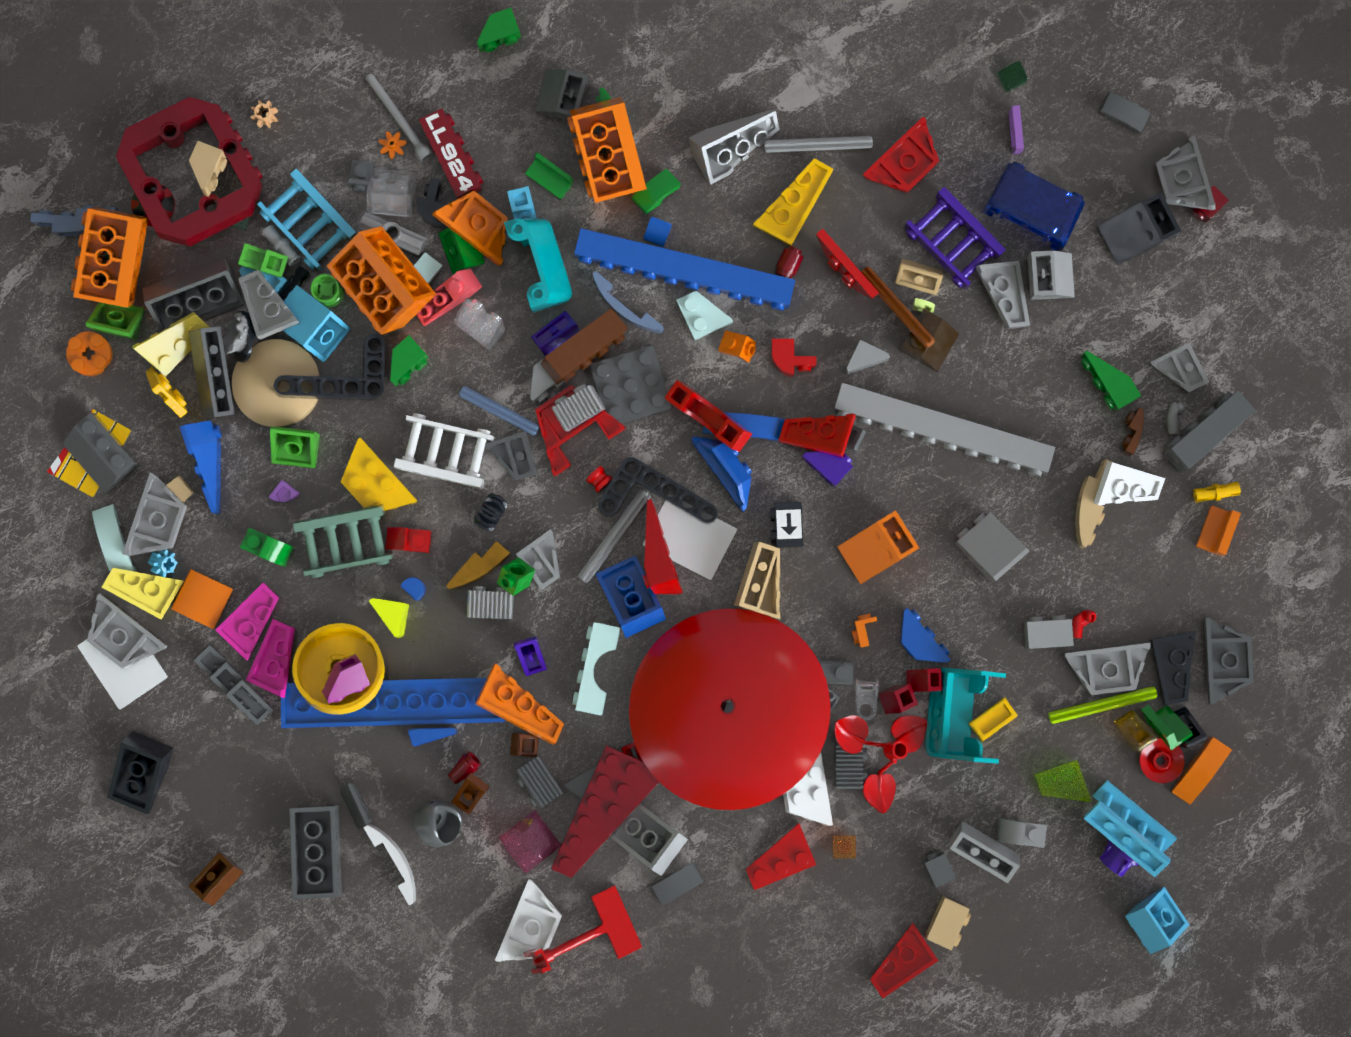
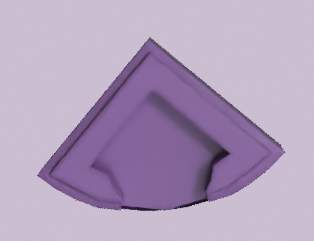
[269,480,300,502]

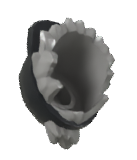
[223,308,259,363]

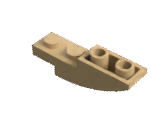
[1075,459,1114,549]

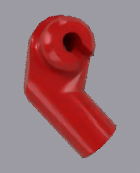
[1072,609,1096,639]

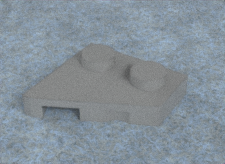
[516,529,560,590]

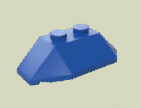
[691,436,752,513]

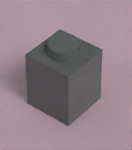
[922,850,957,888]

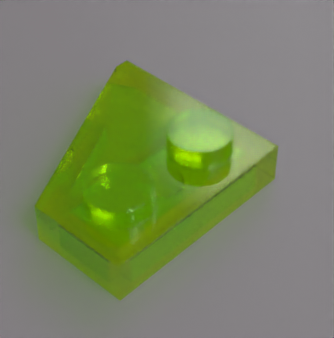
[1034,760,1092,802]

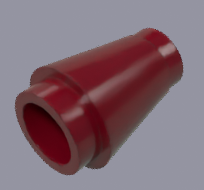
[448,752,481,784]

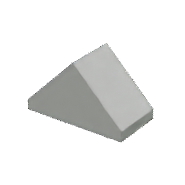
[845,340,890,375]

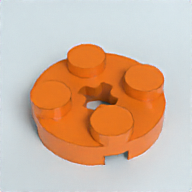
[66,331,113,376]

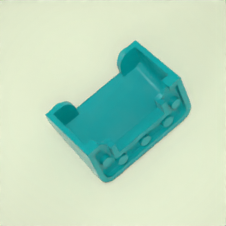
[504,218,572,313]

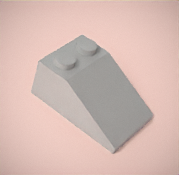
[610,804,688,876]

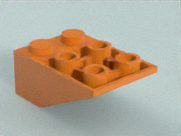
[837,510,919,585]

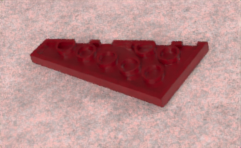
[551,745,659,878]

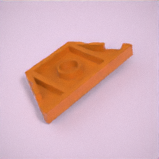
[432,191,508,266]

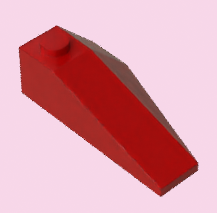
[643,499,683,594]

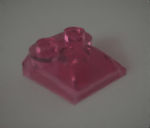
[499,810,561,873]

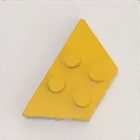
[145,366,187,418]
[341,438,417,511]

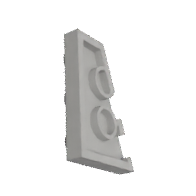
[975,261,1030,329]
[238,270,300,339]

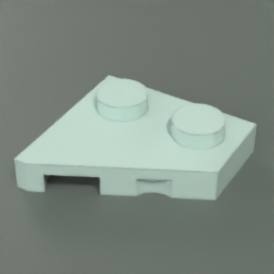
[676,291,733,341]

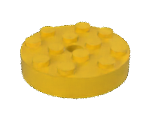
[292,623,385,714]

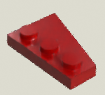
[779,413,856,457]
[870,923,939,999]

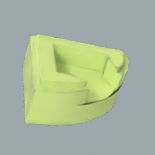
[912,298,935,313]

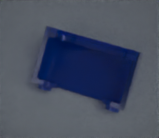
[982,162,1085,252]

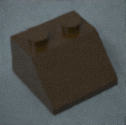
[900,308,959,372]

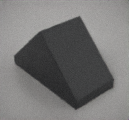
[1174,707,1208,748]

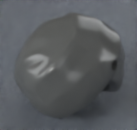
[414,799,462,848]

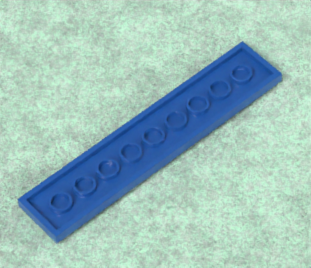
[281,678,505,728]

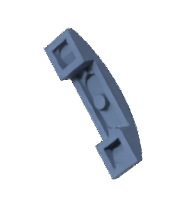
[593,271,664,333]

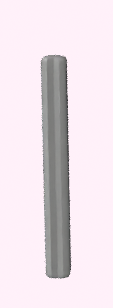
[764,136,873,153]
[578,489,651,583]

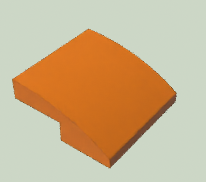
[171,569,233,629]

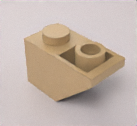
[189,141,227,197]

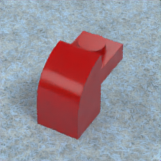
[771,339,816,377]

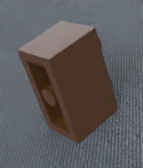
[188,852,244,906]

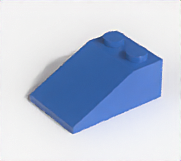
[596,555,666,638]

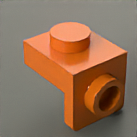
[718,330,756,362]
[851,614,877,648]

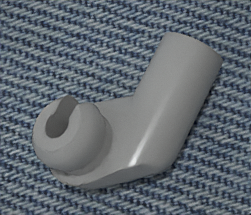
[1167,402,1185,434]

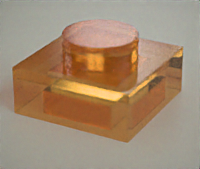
[833,835,856,858]

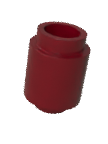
[775,246,804,279]

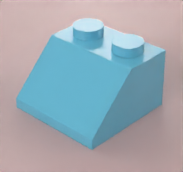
[1125,887,1189,954]

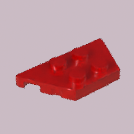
[862,116,939,193]
[816,228,879,299]

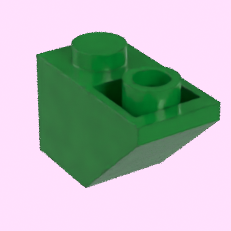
[477,8,521,53]
[390,335,429,386]

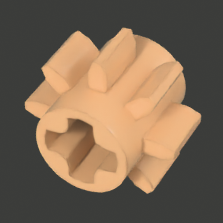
[251,100,278,128]

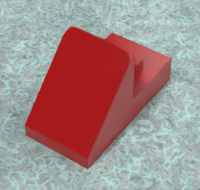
[385,527,432,553]

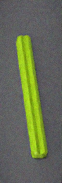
[1048,686,1157,724]

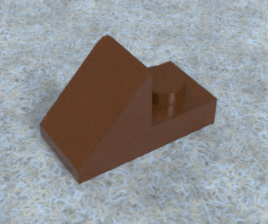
[451,773,489,815]

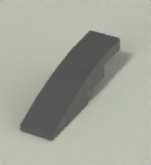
[193,643,273,726]

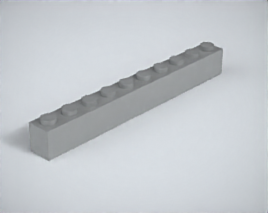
[833,383,1056,477]

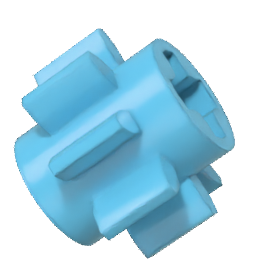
[148,550,178,577]

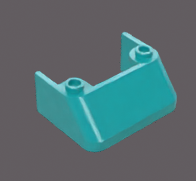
[925,667,1006,764]

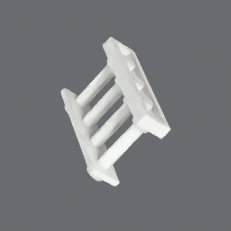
[394,413,495,489]

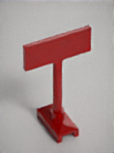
[523,886,642,974]

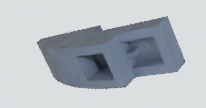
[30,205,120,237]

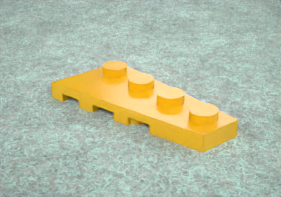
[753,158,833,246]

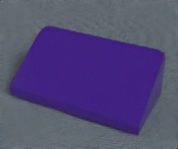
[531,311,581,356]

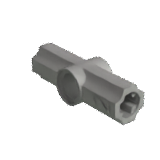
[358,212,427,256]

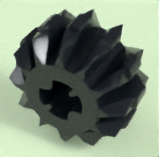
[474,493,508,532]

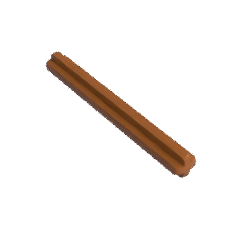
[861,266,935,348]

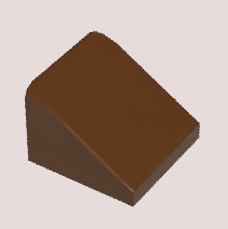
[510,733,539,757]

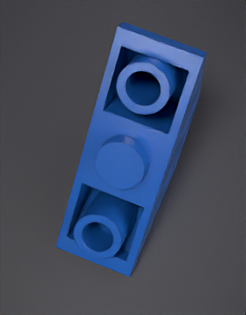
[899,608,951,663]

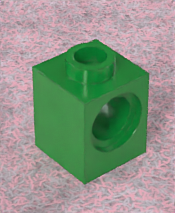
[496,557,535,596]

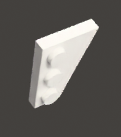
[1094,461,1165,505]

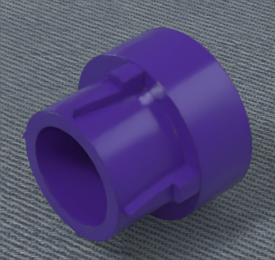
[1099,839,1139,877]

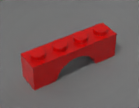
[664,380,752,452]

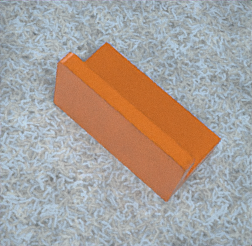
[1196,506,1241,556]

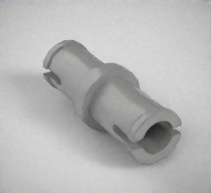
[262,225,301,267]

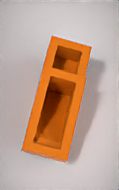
[1171,737,1232,805]

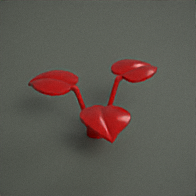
[834,715,927,814]

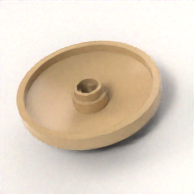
[232,339,320,427]

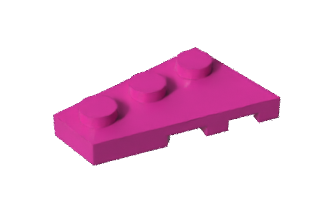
[216,582,280,661]
[246,619,295,698]

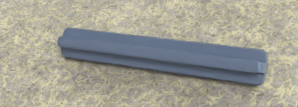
[459,386,539,436]

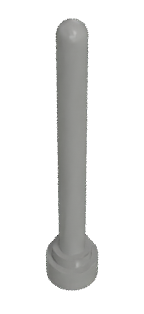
[366,74,434,163]

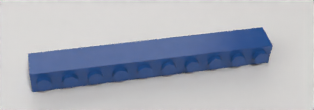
[574,228,795,311]

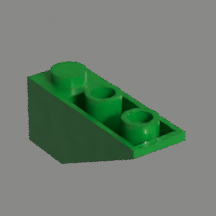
[1080,351,1141,412]

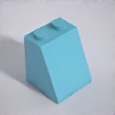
[283,285,351,363]

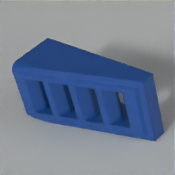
[408,727,458,747]

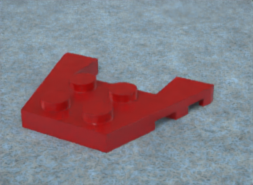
[535,385,626,476]

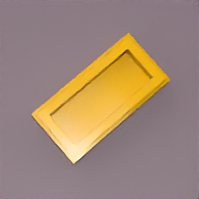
[968,698,1018,742]

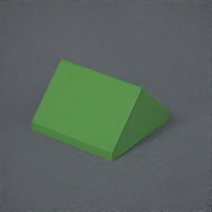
[86,302,145,342]
[270,426,320,468]

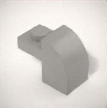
[996,818,1047,848]

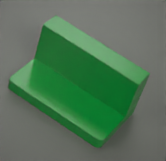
[525,152,573,200]
[438,228,485,275]
[1141,705,1193,750]

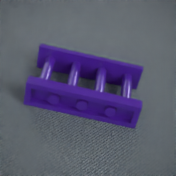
[904,187,1006,289]

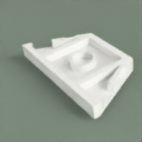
[783,752,833,826]
[495,879,562,962]

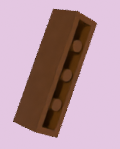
[540,308,628,385]

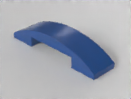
[702,412,785,441]

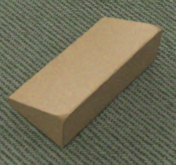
[895,259,944,295]

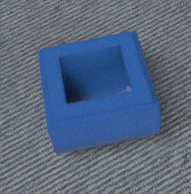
[401,577,426,601]

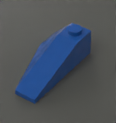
[179,421,222,515]

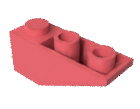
[416,269,482,326]

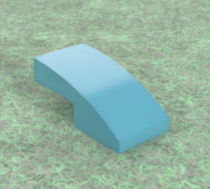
[507,186,536,219]

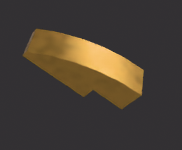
[446,541,511,590]

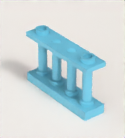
[257,169,357,272]
[1084,780,1177,877]

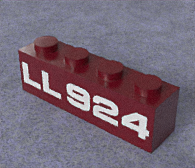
[418,108,484,199]

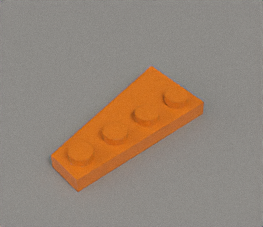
[475,663,564,745]

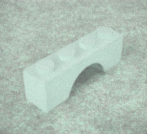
[572,622,620,716]

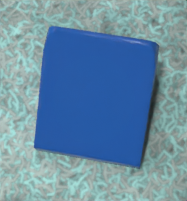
[643,216,672,247]

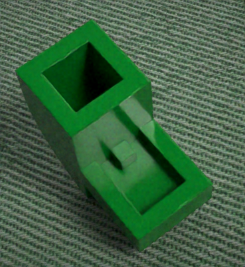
[240,528,294,567]

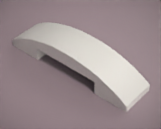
[363,824,416,905]

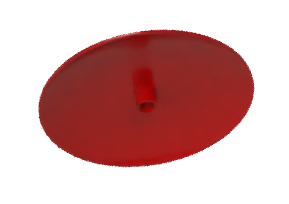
[629,609,830,810]

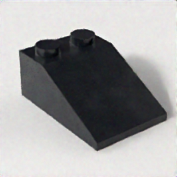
[107,731,173,815]

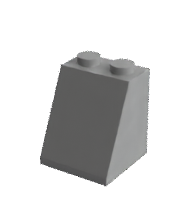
[955,512,1029,583]

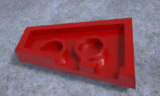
[746,823,816,890]

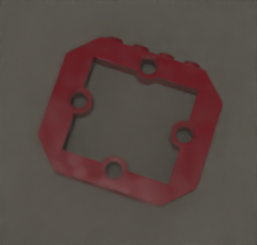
[116,97,263,247]

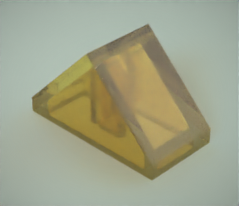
[1114,710,1158,752]

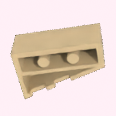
[734,542,780,619]

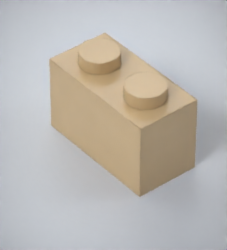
[924,895,971,951]

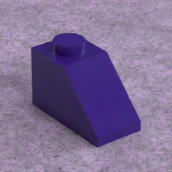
[802,452,853,488]

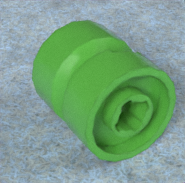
[311,274,344,308]

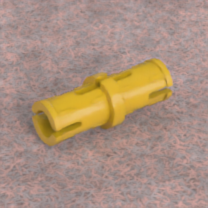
[1193,481,1241,503]

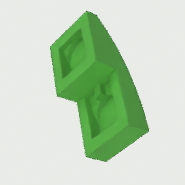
[237,243,288,278]

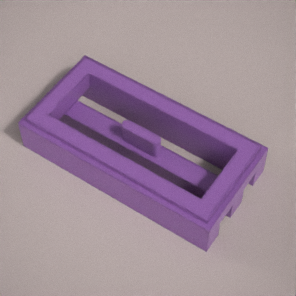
[1008,105,1024,154]

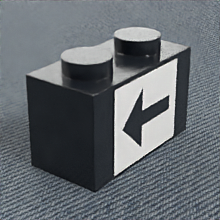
[770,502,803,548]

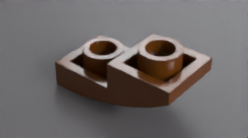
[1122,407,1144,456]

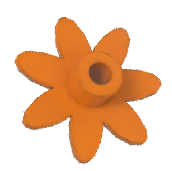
[378,131,407,159]

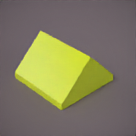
[369,598,409,638]

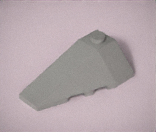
[688,109,780,185]

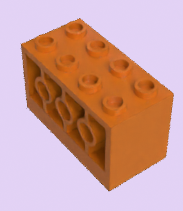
[567,97,647,203]
[71,207,148,308]
[327,226,437,335]

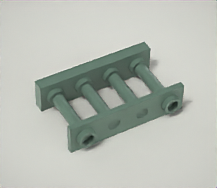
[293,504,394,578]

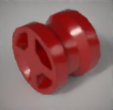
[585,466,613,493]

